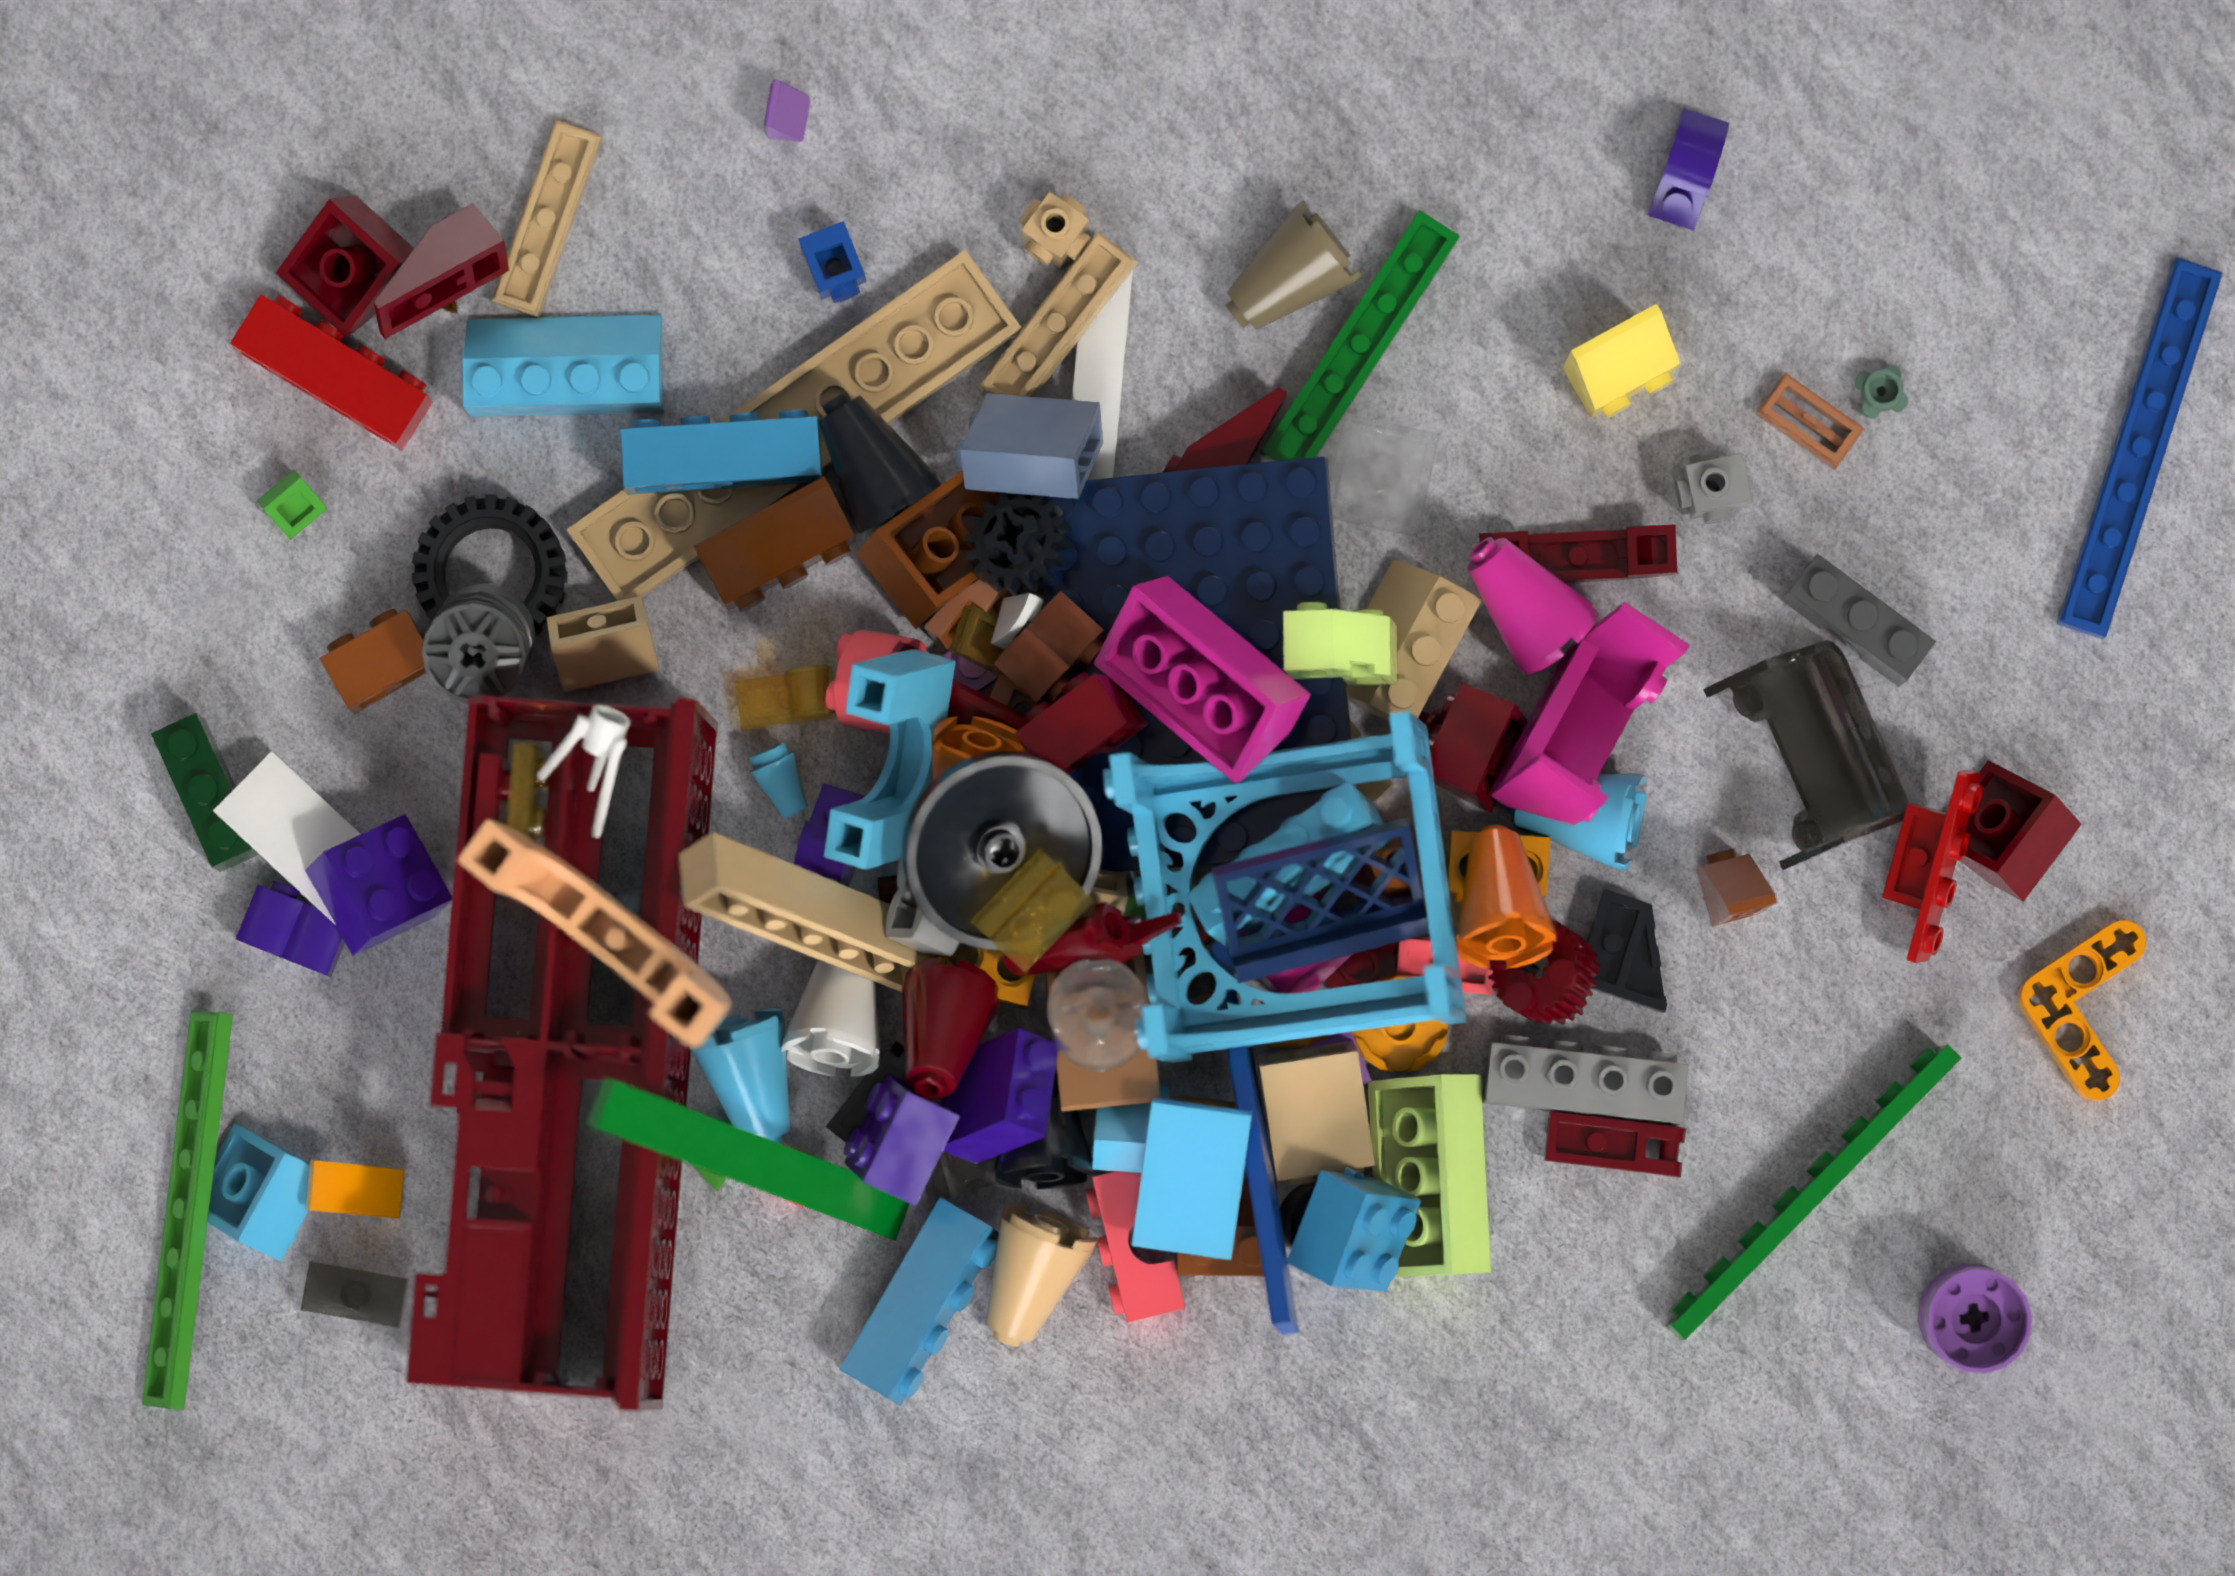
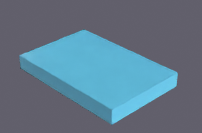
[1132,1098,1252,1260]

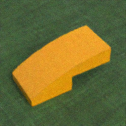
[305,1160,405,1219]

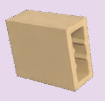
[1256,1040,1375,1185]

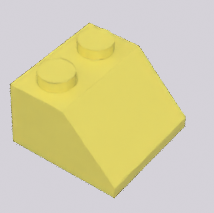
[1562,304,1680,418]

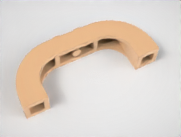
[457,819,732,1047]

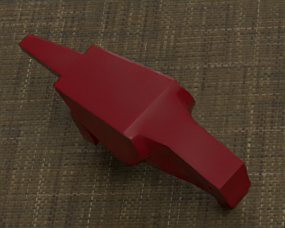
[1003,902,1182,980]

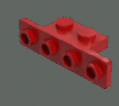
[1882,770,1983,963]

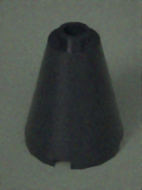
[818,391,941,533]
[995,1068,1094,1189]

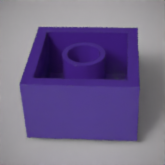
[305,814,452,956]
[844,1074,960,1206]

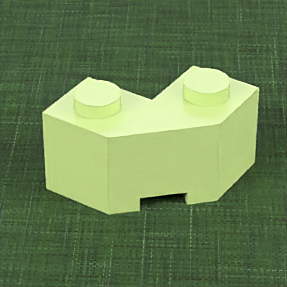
[1283,602,1397,686]

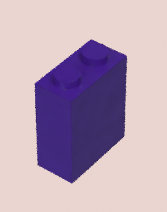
[943,1028,1059,1164]

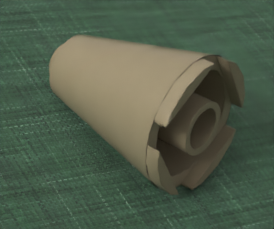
[1225,200,1364,330]

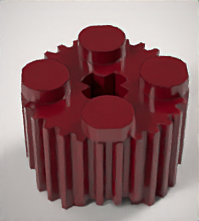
[1488,919,1601,1025]

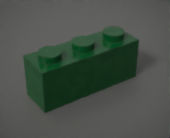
[151,713,259,872]

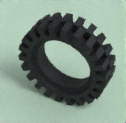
[412,494,568,650]

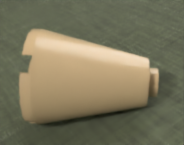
[986,1202,1098,1347]

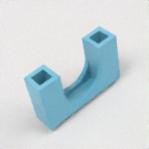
[824,649,956,870]

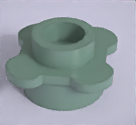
[1854,365,1908,418]

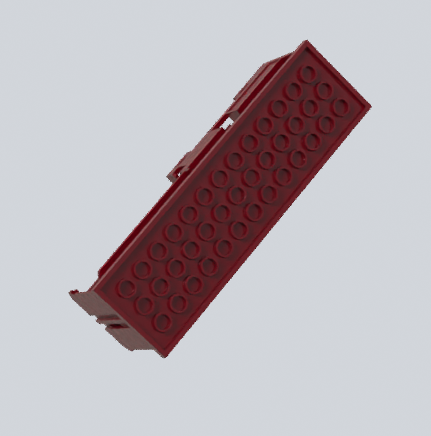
[406,696,718,1411]

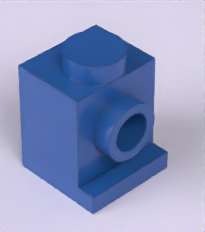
[799,221,867,303]

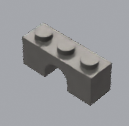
[1781,553,1936,687]

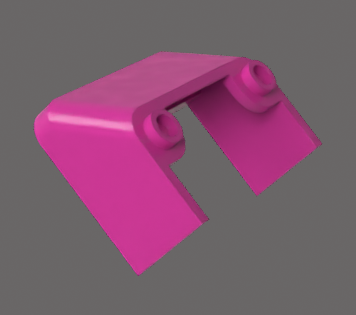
[1489,602,1690,825]

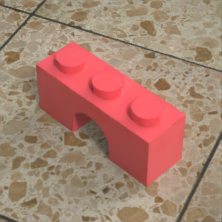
[1085,1171,1185,1322]

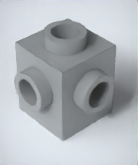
[1674,450,1753,524]

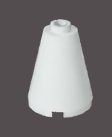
[781,959,881,1077]

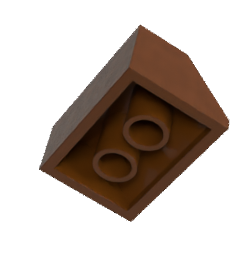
[694,476,857,612]

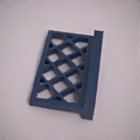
[1211,818,1430,983]

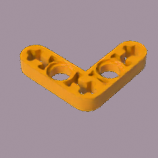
[2017,920,2146,1101]

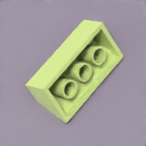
[1368,1074,1491,1277]

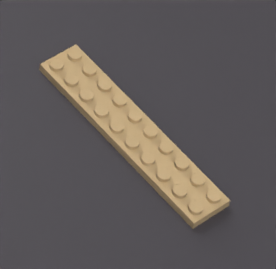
[566,250,1022,601]

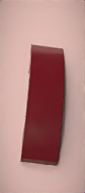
[1479,524,1678,583]

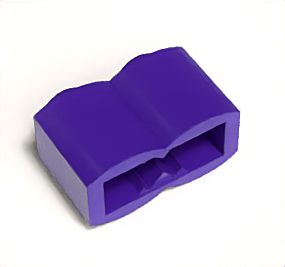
[235,880,345,977]

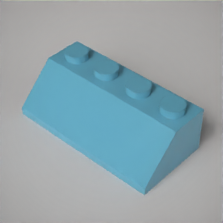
[463,315,664,417]

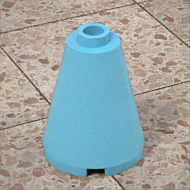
[1507,773,1647,872]
[689,1008,790,1144]

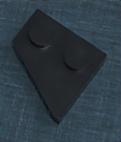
[1587,889,1667,1013]

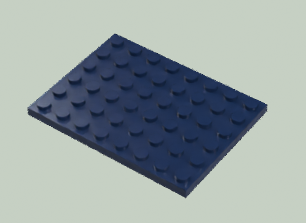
[1038,456,1355,872]

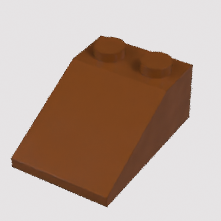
[855,470,1026,630]

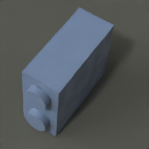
[955,393,1104,499]

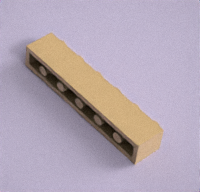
[679,832,935,992]

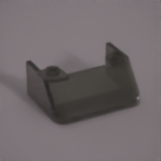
[1703,640,1909,870]

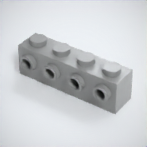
[1482,1035,1689,1125]

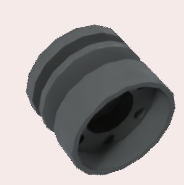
[422,583,536,703]

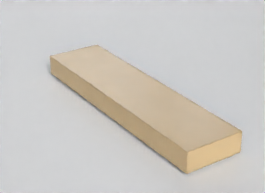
[491,120,603,318]
[978,231,1138,397]

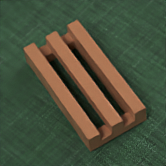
[1756,372,1865,470]

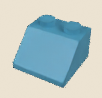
[207,1122,310,1261]

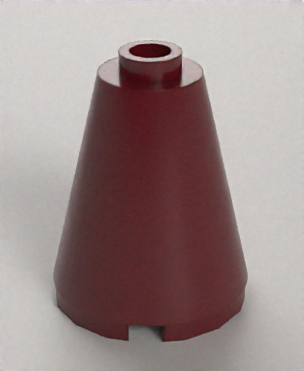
[902,958,1000,1099]

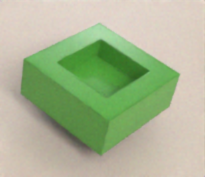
[257,469,328,540]

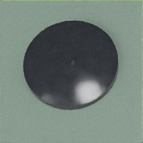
[902,751,1102,950]

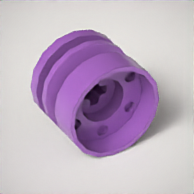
[1918,1263,2032,1374]

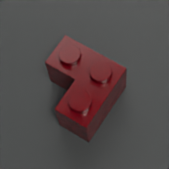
[1015,672,1149,775]

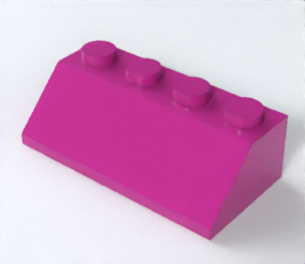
[1093,576,1311,784]

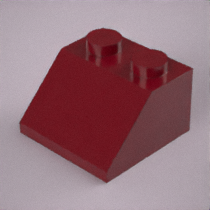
[276,195,414,337]
[1429,682,1527,813]
[1960,760,2082,902]

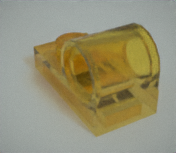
[735,665,837,731]

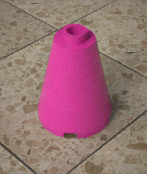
[1467,537,1598,675]

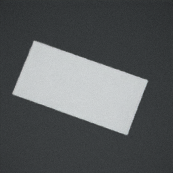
[213,751,360,925]

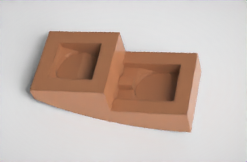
[924,567,1025,652]

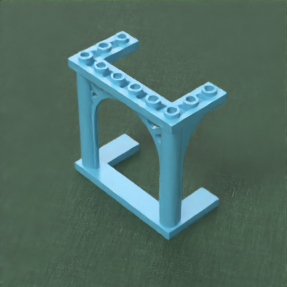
[1104,711,1467,1063]

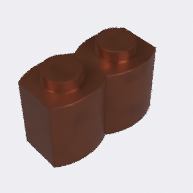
[994,591,1108,705]

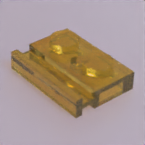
[507,742,550,842]
[971,849,1095,972]

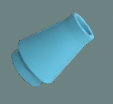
[749,742,809,819]

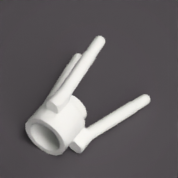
[537,705,630,838]

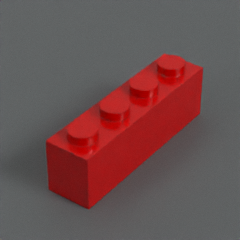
[230,294,433,451]

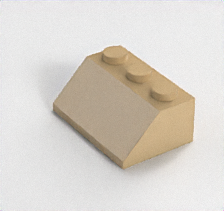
[1347,559,1482,724]

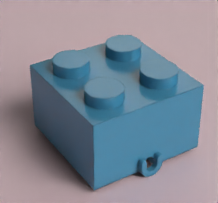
[1288,1167,1421,1292]

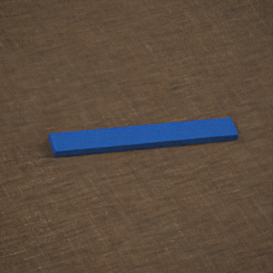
[2057,257,2223,639]
[1210,942,1300,1335]

